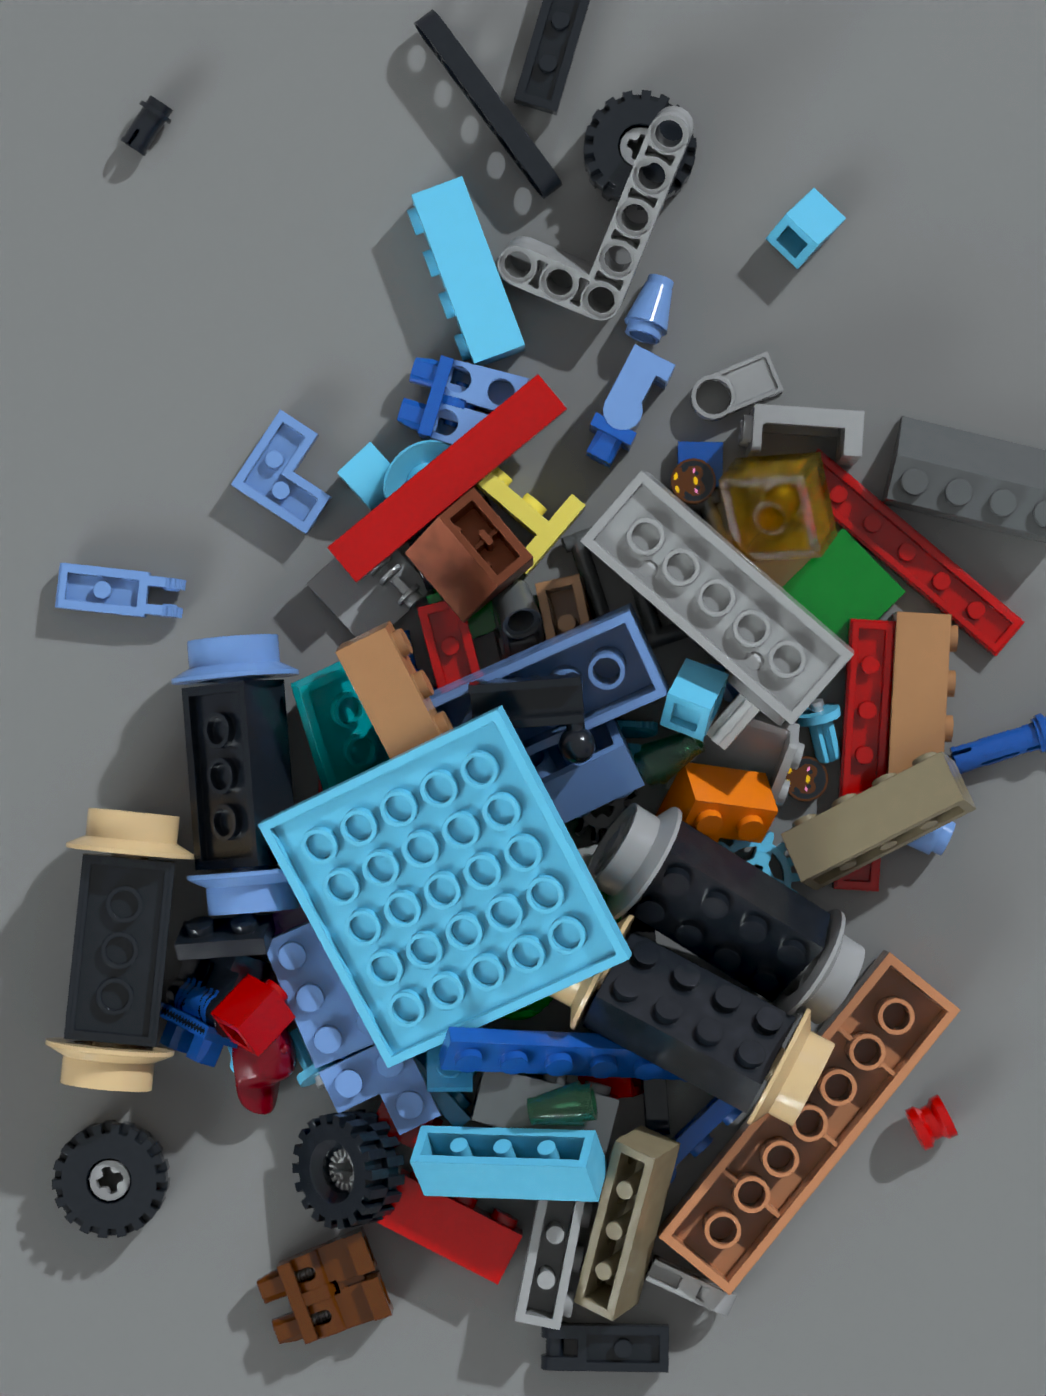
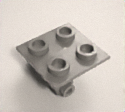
[306,550,432,637]

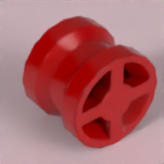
[905,1094,958,1151]

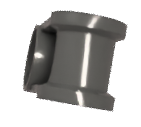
[491,579,546,660]

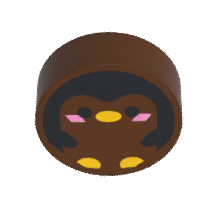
[670,458,716,505]
[785,756,828,801]

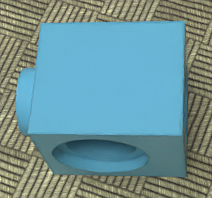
[660,658,729,741]

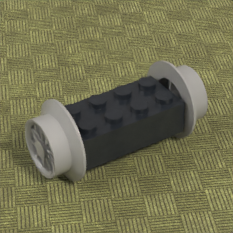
[588,803,865,1024]

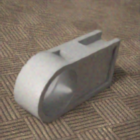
[690,351,784,422]
[645,1254,737,1316]

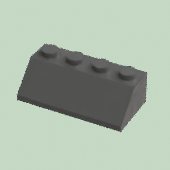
[882,416,1046,543]

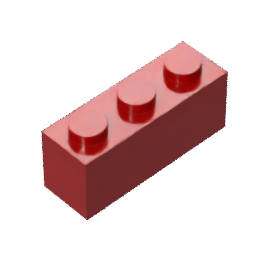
[376,1168,523,1285]

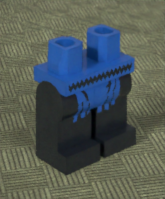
[159,955,270,1067]

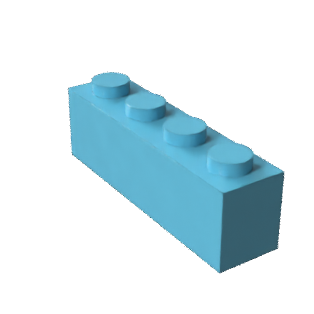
[407,176,525,366]
[410,1125,608,1202]

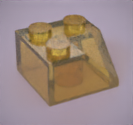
[719,452,837,561]

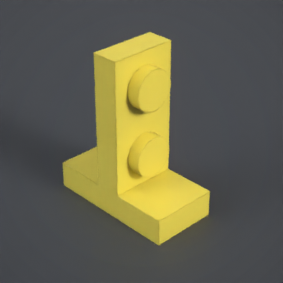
[476,467,586,577]

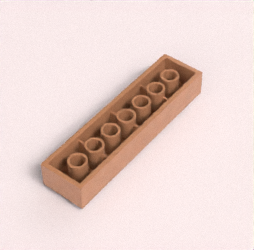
[657,950,961,1295]

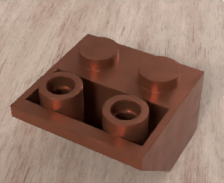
[405,487,534,623]

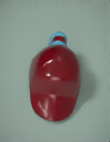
[227,1028,296,1115]

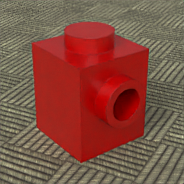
[211,974,296,1057]

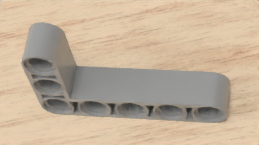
[497,106,694,321]

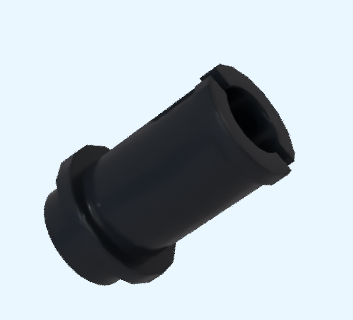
[120,95,173,156]

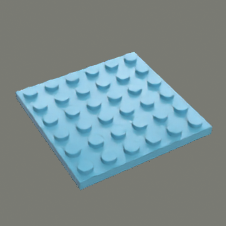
[258,705,632,1068]

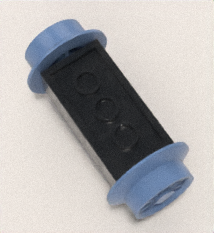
[171,634,299,916]

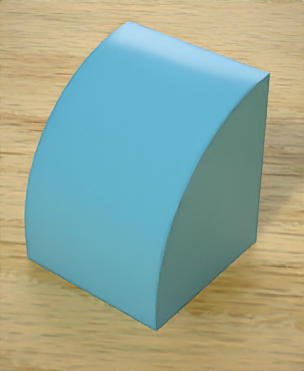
[765,188,846,269]
[337,442,390,511]

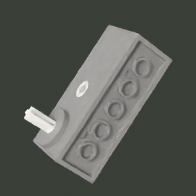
[580,470,854,750]

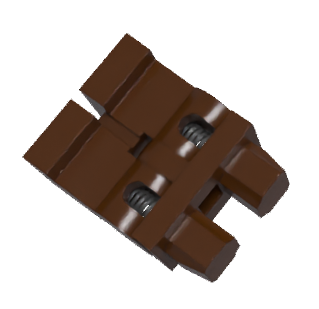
[257,1226,394,1344]

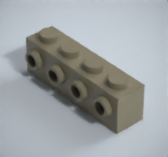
[781,751,976,890]
[574,1125,681,1321]

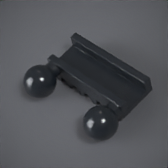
[468,672,596,764]

